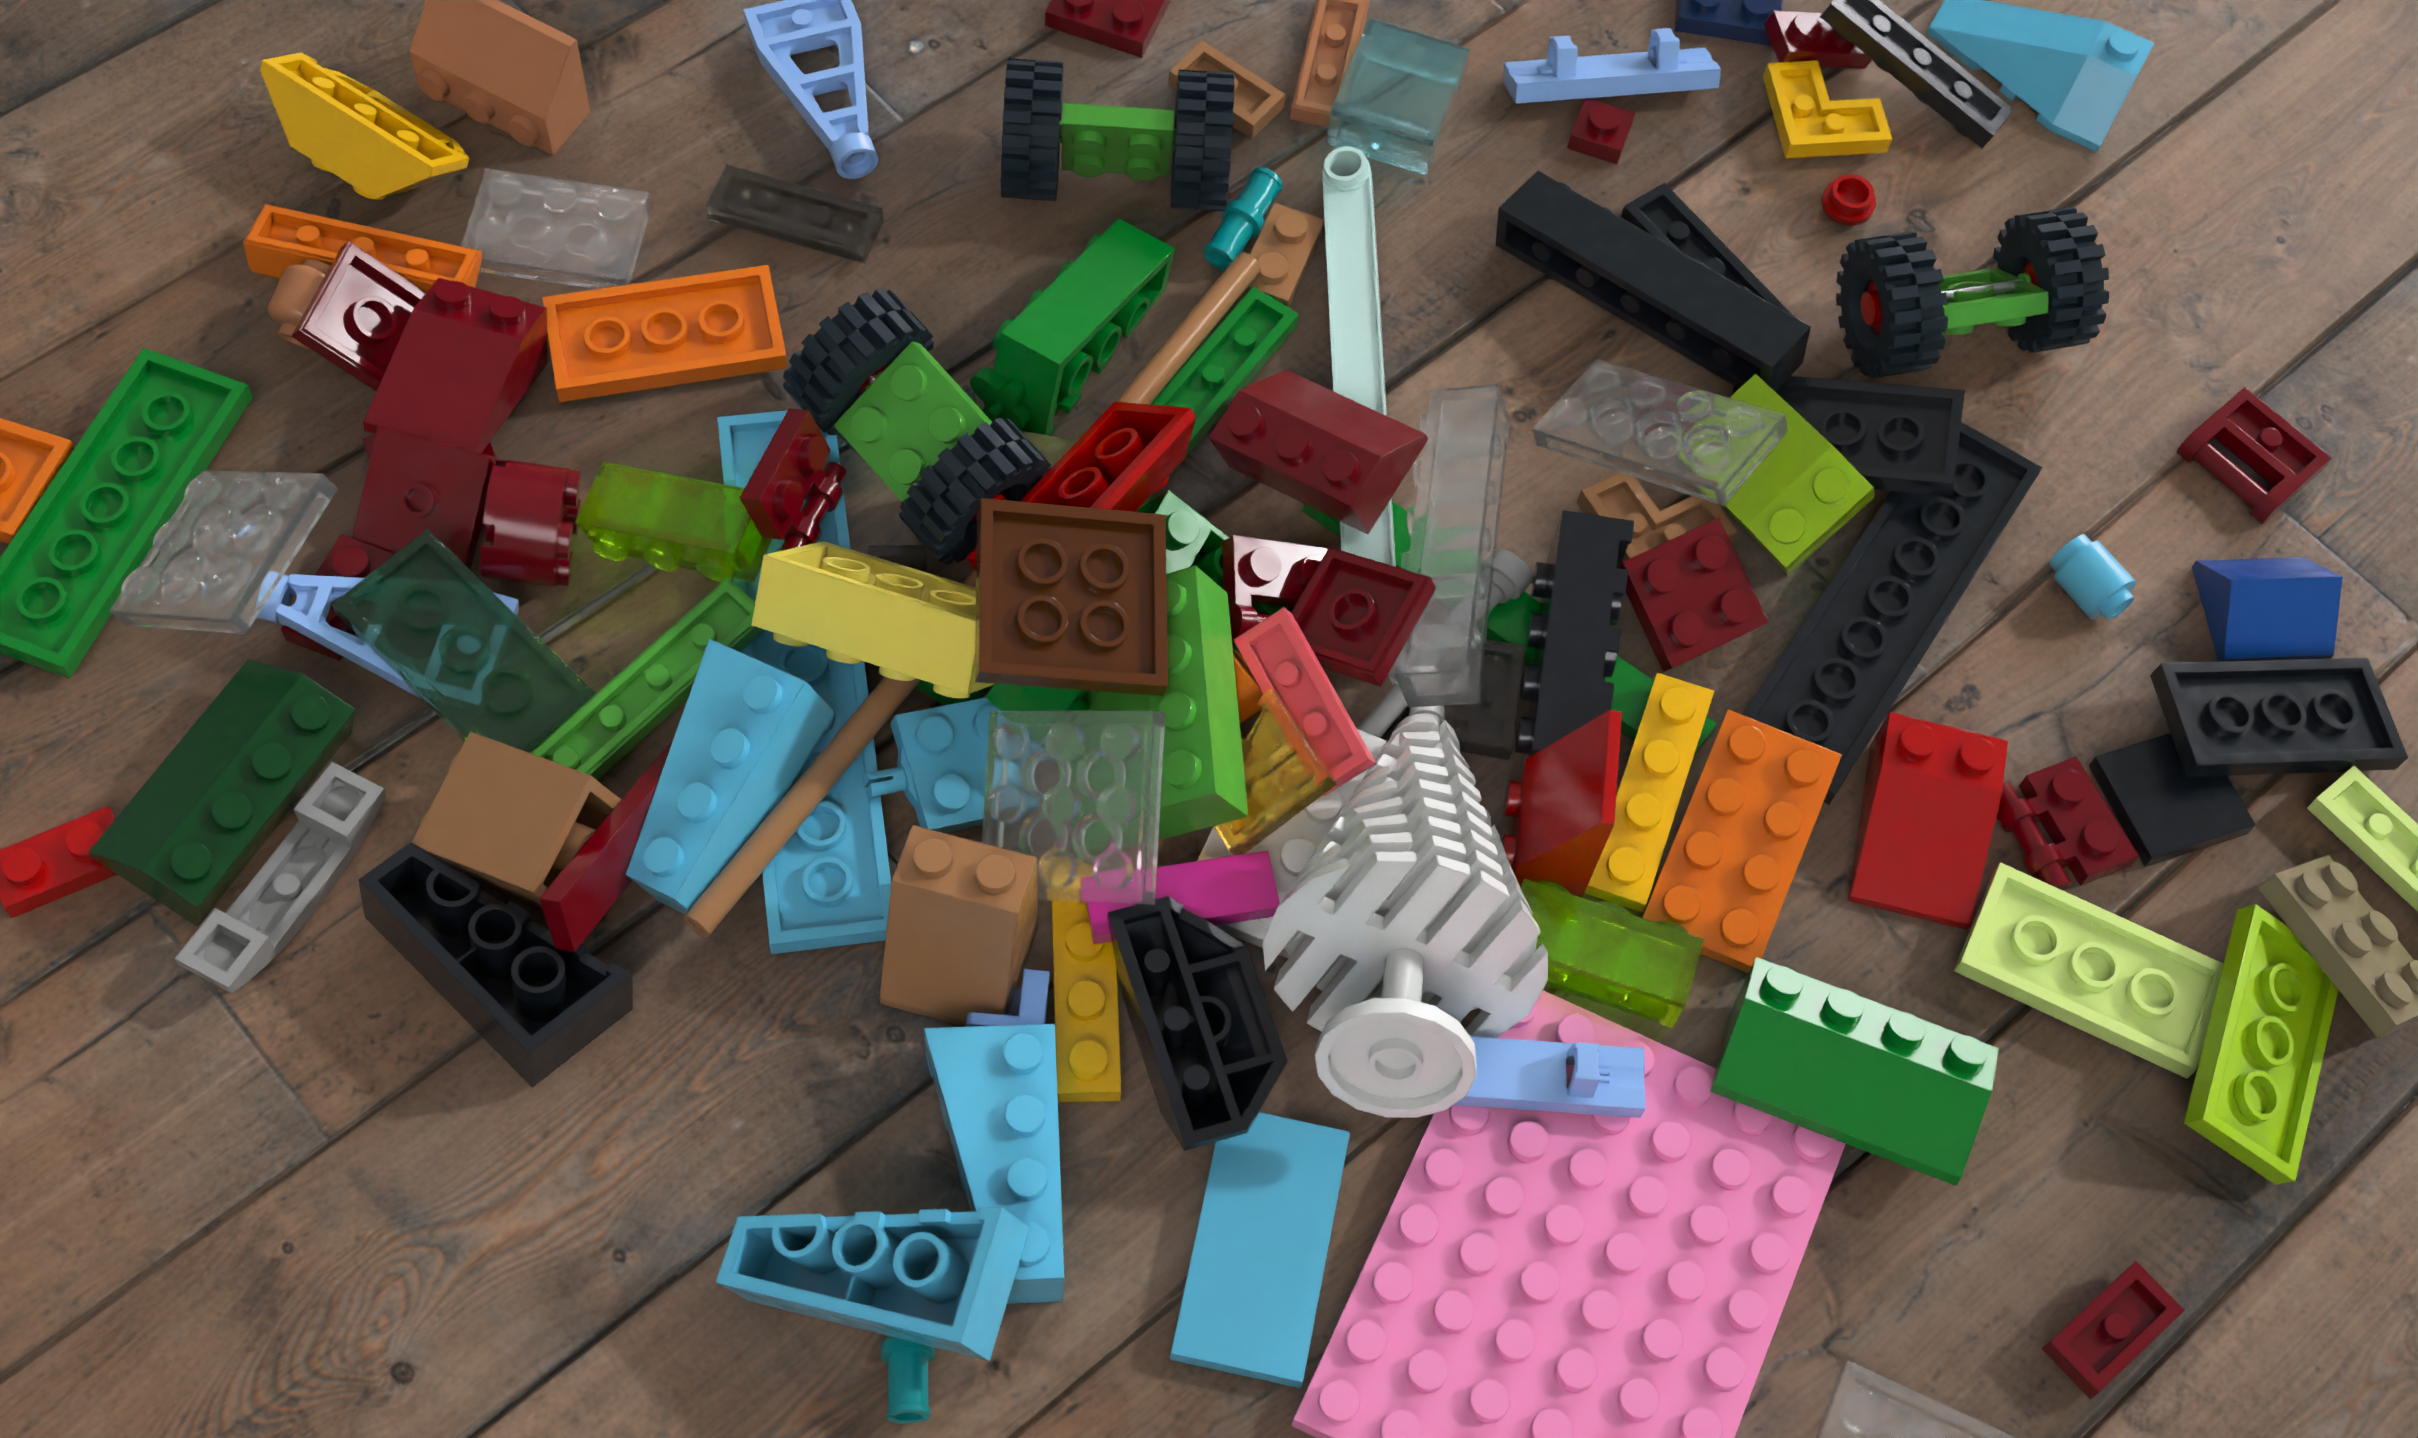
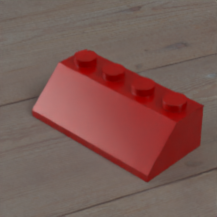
[967,402,1196,571]

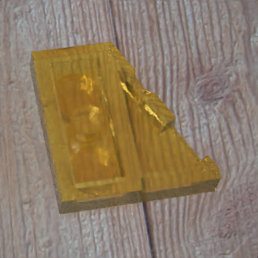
[1213,689,1337,855]

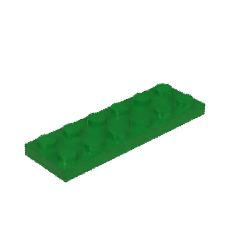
[0,348,253,679]

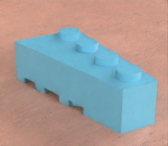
[625,639,835,914]
[924,1024,1064,1304]

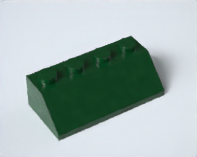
[88,659,356,927]

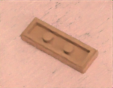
[1290,0,1370,130]

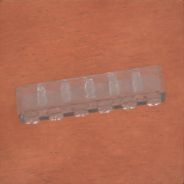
[1389,384,1510,707]

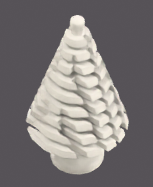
[1262,696,1548,1118]

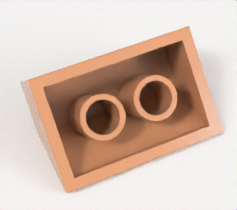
[409,0,591,156]

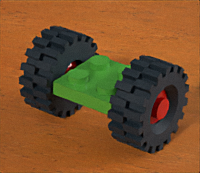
[1001,58,1234,212]
[1836,207,2110,378]
[783,289,1051,565]

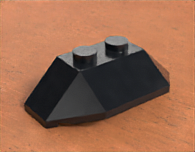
[1107,896,1287,1151]

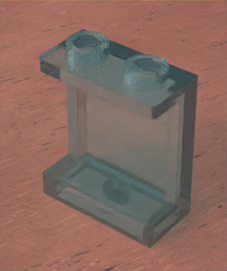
[1326,18,1470,175]

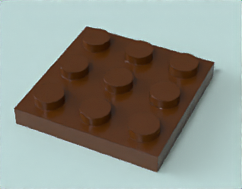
[975,498,1168,696]

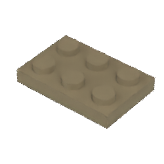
[2257,855,2418,1039]

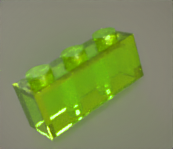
[576,461,772,582]
[1521,878,1704,1028]

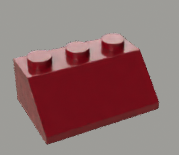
[1209,369,1428,535]

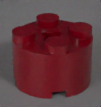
[480,459,581,586]

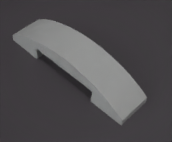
[175,762,386,993]

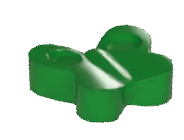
[970,367,1032,430]

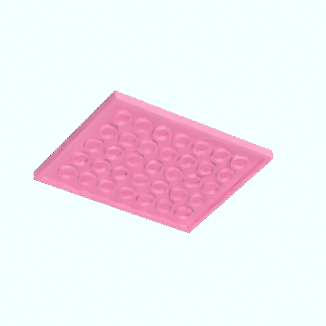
[1291,990,1846,1438]

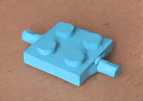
[863,698,1068,833]

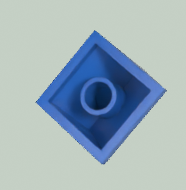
[2192,557,2343,662]

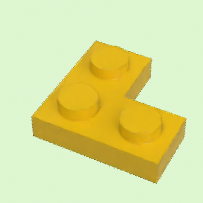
[1763,60,1892,159]

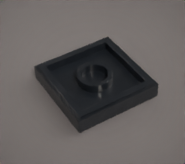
[2089,733,2255,867]

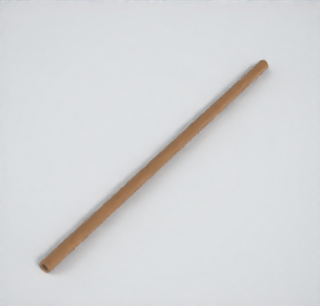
[683,252,1261,937]

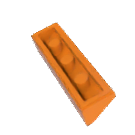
[243,204,483,292]

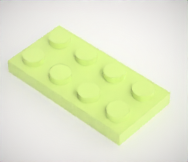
[1954,862,2224,1079]

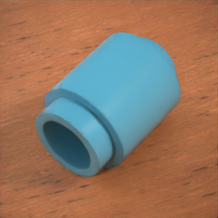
[2049,534,2136,620]

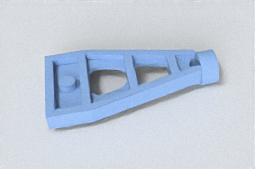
[743,0,878,179]
[252,570,519,715]

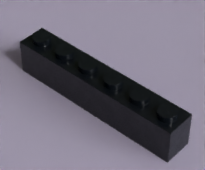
[1496,171,1811,392]

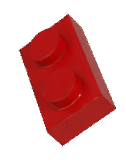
[0,806,117,919]

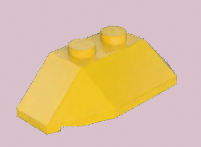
[260,53,469,200]

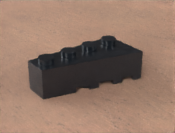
[1515,510,1634,762]
[358,843,633,1088]

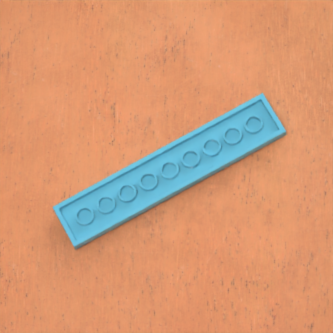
[717,410,891,954]

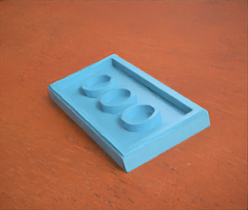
[1170,1112,1350,1389]

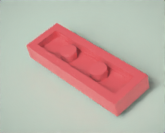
[1234,607,1376,796]

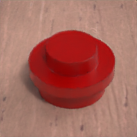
[1821,174,1876,226]

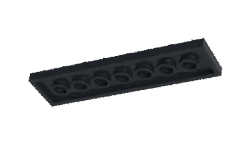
[1742,422,2043,805]

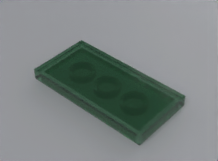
[332,529,596,753]

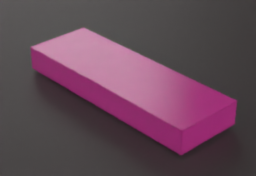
[1083,850,1280,944]

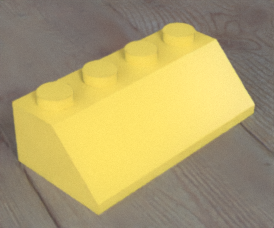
[751,541,994,698]

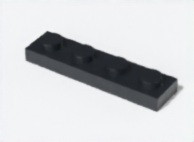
[1820,0,2013,148]
[1621,183,1791,313]

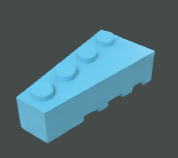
[715,1207,1030,1361]

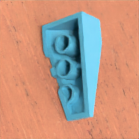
[1926,0,2154,152]

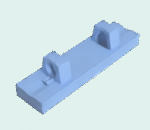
[1503,28,1721,104]
[1453,1035,1646,1118]

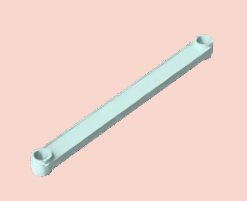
[1322,146,1401,674]

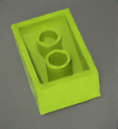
[1671,374,1874,576]

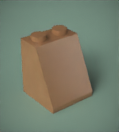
[411,731,621,933]
[879,825,1038,1027]

